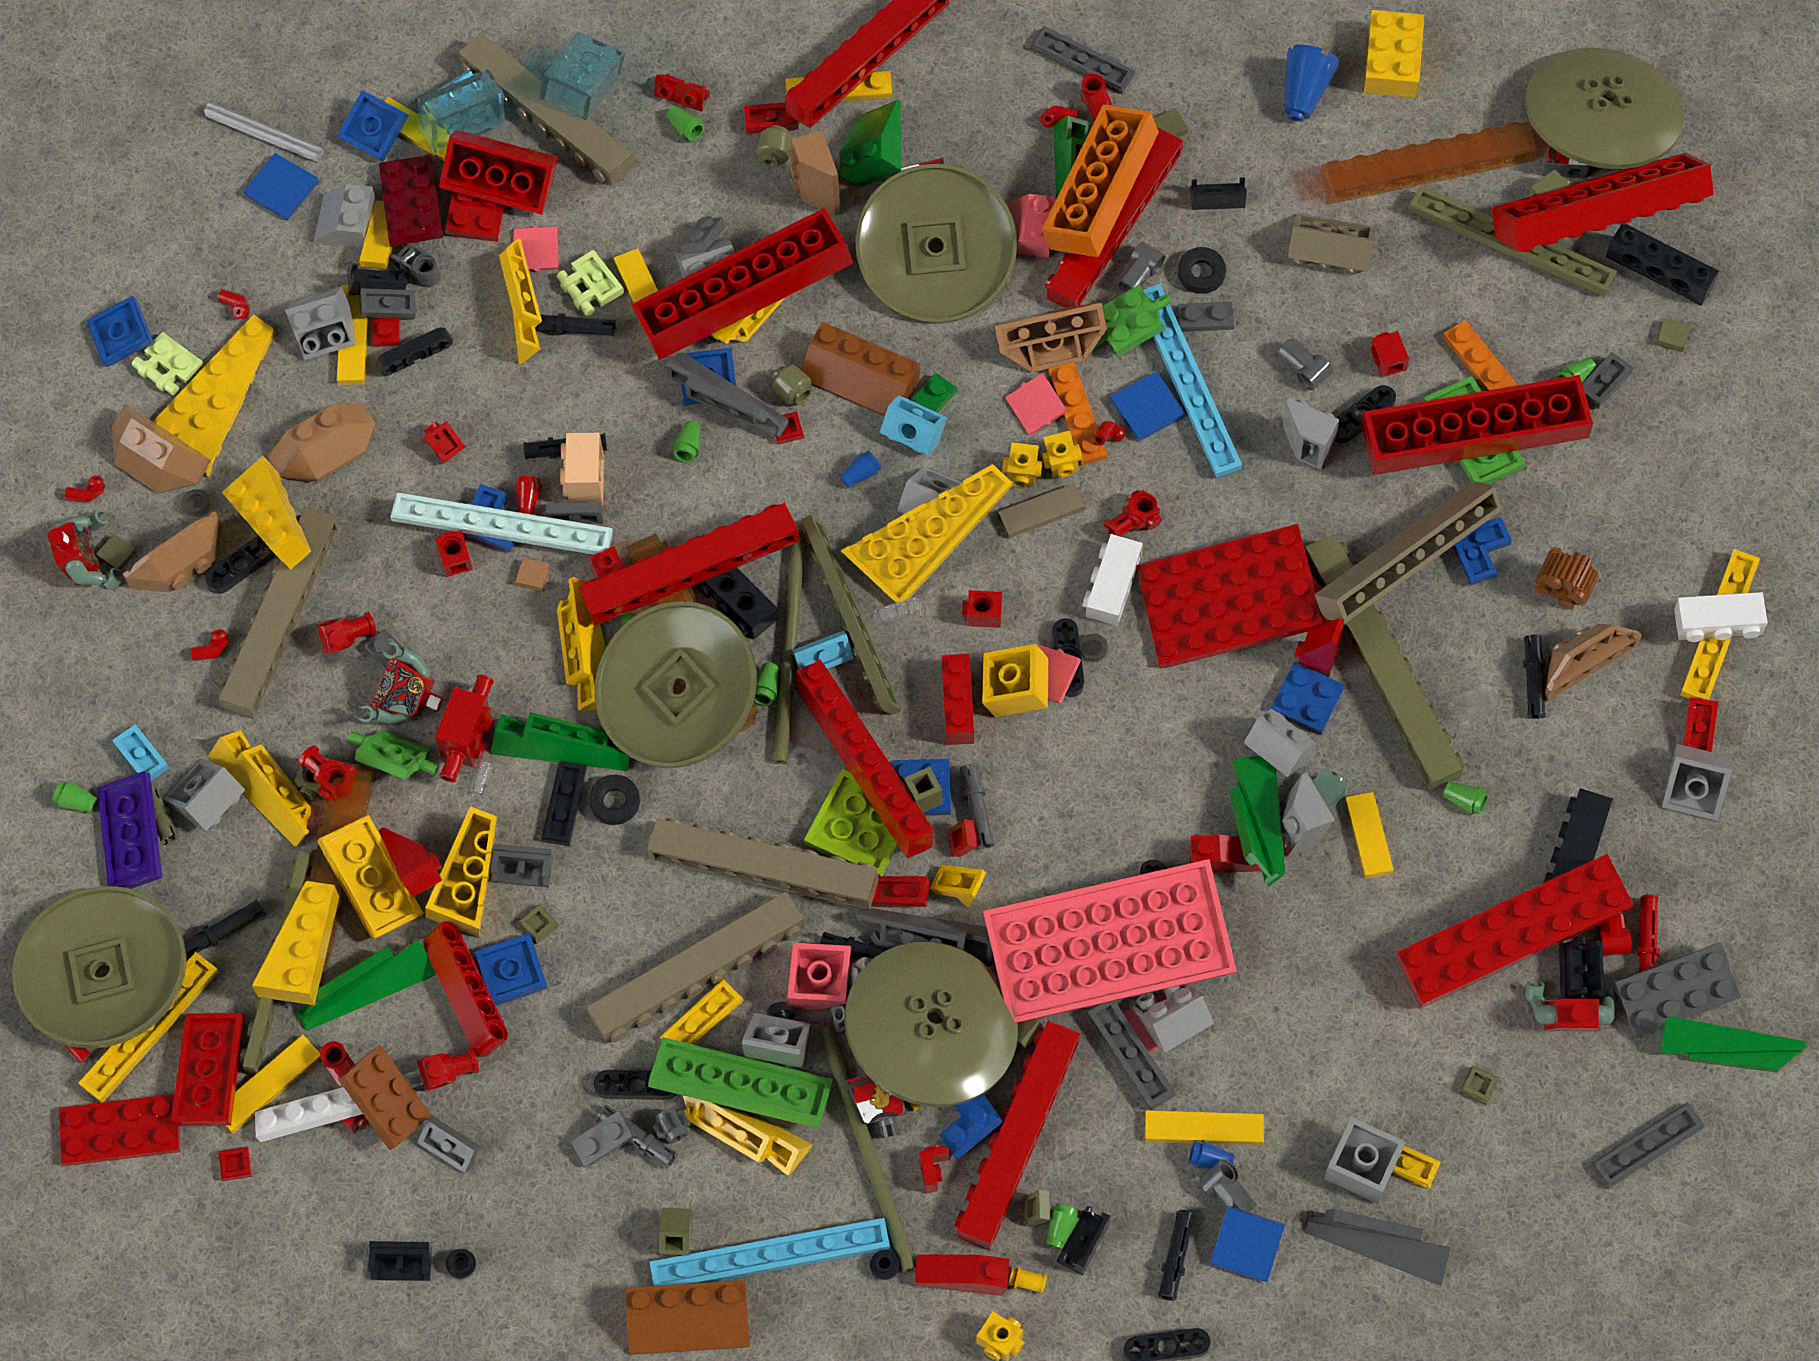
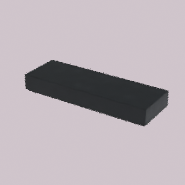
[541,761,587,846]

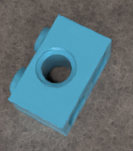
[880,395,947,455]

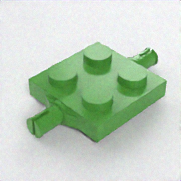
[1094,284,1172,357]
[347,730,439,780]

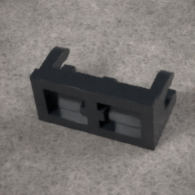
[1190,177,1247,210]
[347,263,407,295]
[1559,938,1605,999]
[1056,1206,1110,1275]
[368,1241,433,1281]

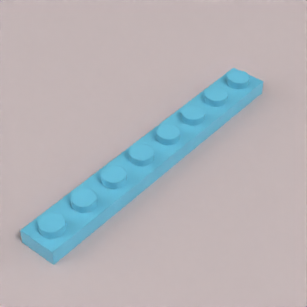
[1143,284,1242,478]
[650,1218,890,1286]

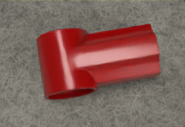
[1081,73,1113,122]
[1597,915,1632,956]
[320,1041,355,1088]

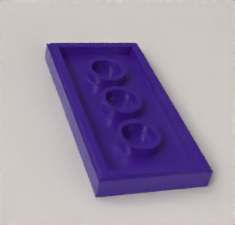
[97,771,162,889]

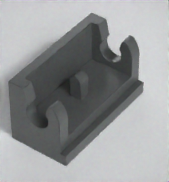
[491,844,553,888]

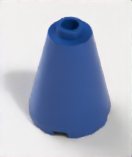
[1284,44,1339,122]

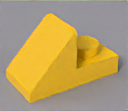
[930,864,986,908]

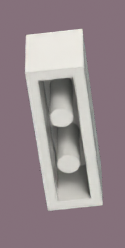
[1082,534,1143,626]
[1674,592,1768,642]

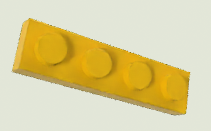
[785,71,892,102]

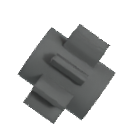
[653,1107,691,1144]

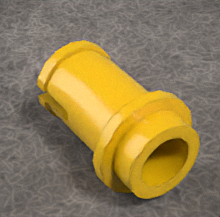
[1008,1266,1047,1294]

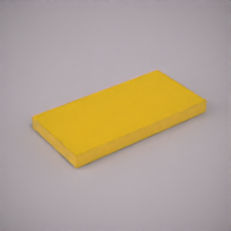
[317,815,424,941]

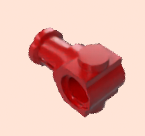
[1104,489,1163,537]
[317,611,376,653]
[298,745,357,802]
[417,1048,479,1091]

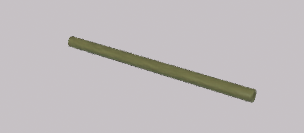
[773,530,805,765]
[818,1026,916,1273]

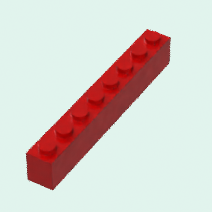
[785,0,949,128]
[1045,127,1183,308]
[579,502,799,626]
[795,659,934,859]
[954,1020,1080,1251]

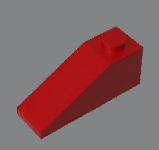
[1294,618,1345,677]
[378,827,442,897]
[1189,834,1262,873]
[914,1254,1010,1296]

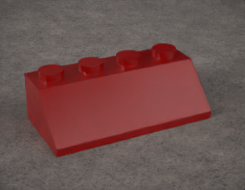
[439,130,559,215]

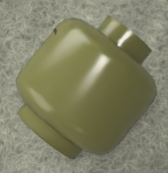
[756,125,792,167]
[771,365,812,405]

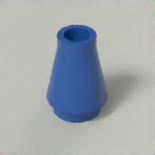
[839,450,881,488]
[1189,1139,1235,1169]

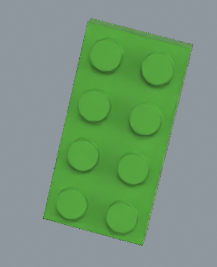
[1423,376,1526,484]

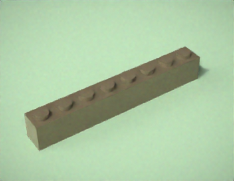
[458,32,634,186]
[1314,481,1503,624]
[218,507,339,719]
[647,818,879,911]
[586,891,805,1044]

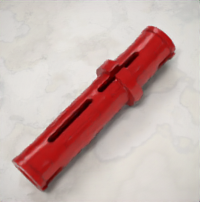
[1637,894,1660,972]

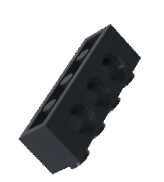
[1606,224,1719,306]
[698,534,779,640]

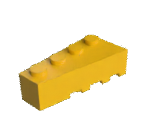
[222,456,311,570]
[425,806,497,938]
[252,881,339,1005]

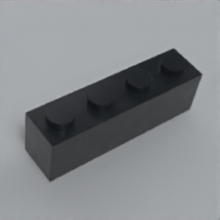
[1543,788,1613,883]

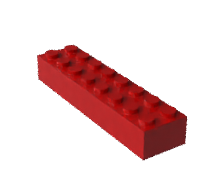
[1491,152,1714,252]
[631,208,853,361]
[1361,375,1593,475]
[1395,853,1634,1008]

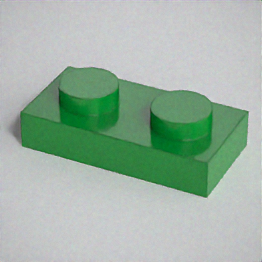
[911,373,957,413]

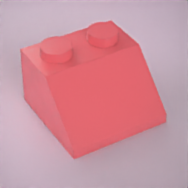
[1006,194,1056,258]
[787,943,851,1011]

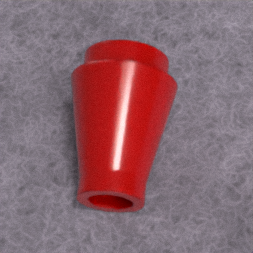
[515,475,542,515]

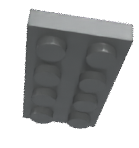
[1612,942,1741,1037]

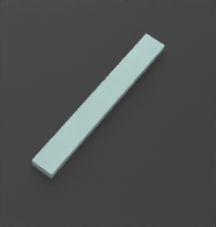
[390,492,613,555]

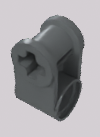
[389,242,440,288]

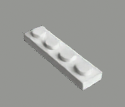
[255,1087,363,1142]

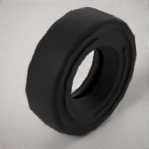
[1178,247,1226,294]
[589,774,640,825]

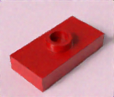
[744,102,799,134]
[1683,697,1719,752]
[871,876,930,907]

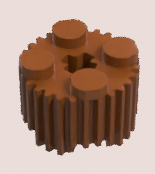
[1534,547,1600,610]

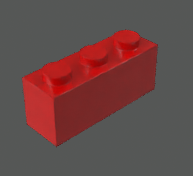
[941,654,974,745]

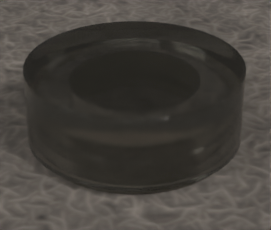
[182,489,211,517]
[1080,633,1108,663]

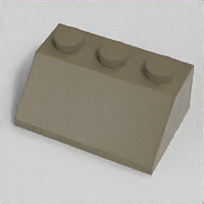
[1288,213,1376,273]

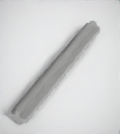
[204,102,324,162]

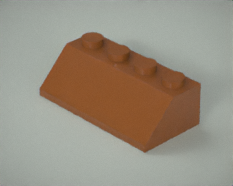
[801,321,920,416]
[625,1280,750,1355]

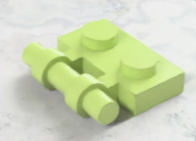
[556,250,624,316]
[132,332,204,395]

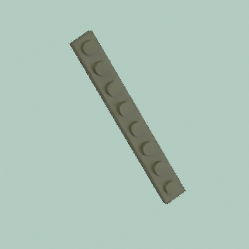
[1408,186,1617,297]
[801,514,902,715]
[240,850,314,1076]

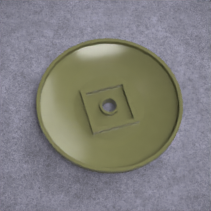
[1525,48,1684,169]
[855,164,1017,323]
[595,601,757,768]
[12,886,186,1048]
[845,942,1018,1107]

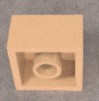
[560,433,604,506]

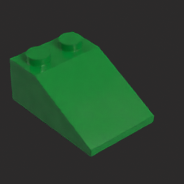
[840,99,901,187]

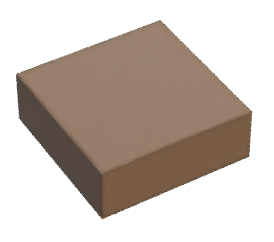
[516,558,550,592]

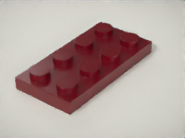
[379,154,443,247]

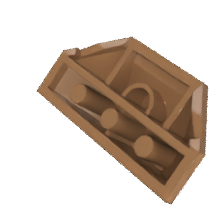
[995,302,1107,372]
[268,403,376,481]
[112,404,211,493]
[123,511,222,593]
[1544,624,1642,702]

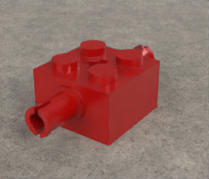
[435,674,494,783]

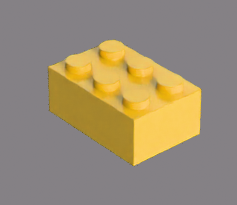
[1364,10,1424,98]

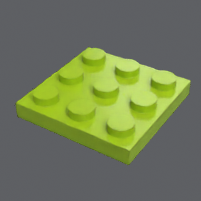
[804,769,898,877]

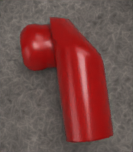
[1040,105,1079,128]
[65,475,105,503]
[191,629,229,661]

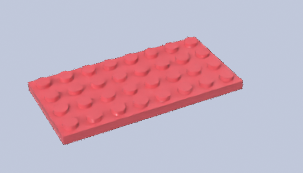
[983,859,1237,1023]

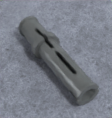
[960,764,994,850]
[596,1105,678,1169]

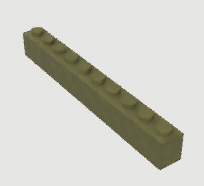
[1305,534,1464,792]

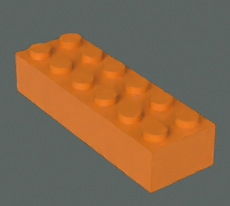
[1042,105,1159,257]

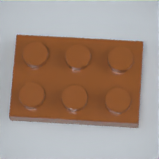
[338,1045,431,1150]

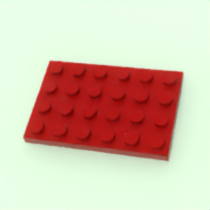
[1136,524,1324,669]

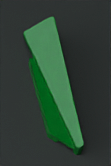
[1053,116,1091,199]
[491,712,630,771]
[1229,756,1285,886]
[295,940,437,1031]
[1660,1016,1806,1073]

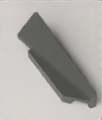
[666,353,789,438]
[856,908,993,966]
[1304,1209,1451,1286]

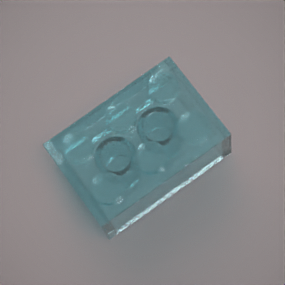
[539,31,625,120]
[417,69,505,154]

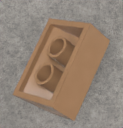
[788,130,840,216]

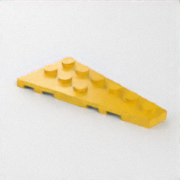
[153,314,275,477]
[840,464,1014,607]

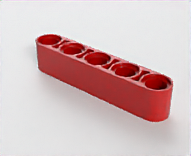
[423,921,508,1057]

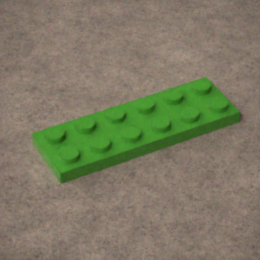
[648,1037,833,1129]

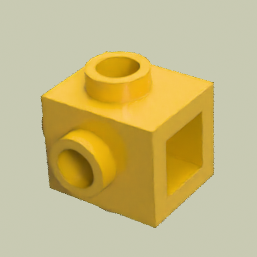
[1041,431,1083,478]
[1002,442,1043,488]
[976,1311,1025,1361]

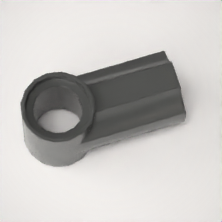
[1115,242,1166,293]
[1277,338,1333,391]
[1199,1159,1257,1212]

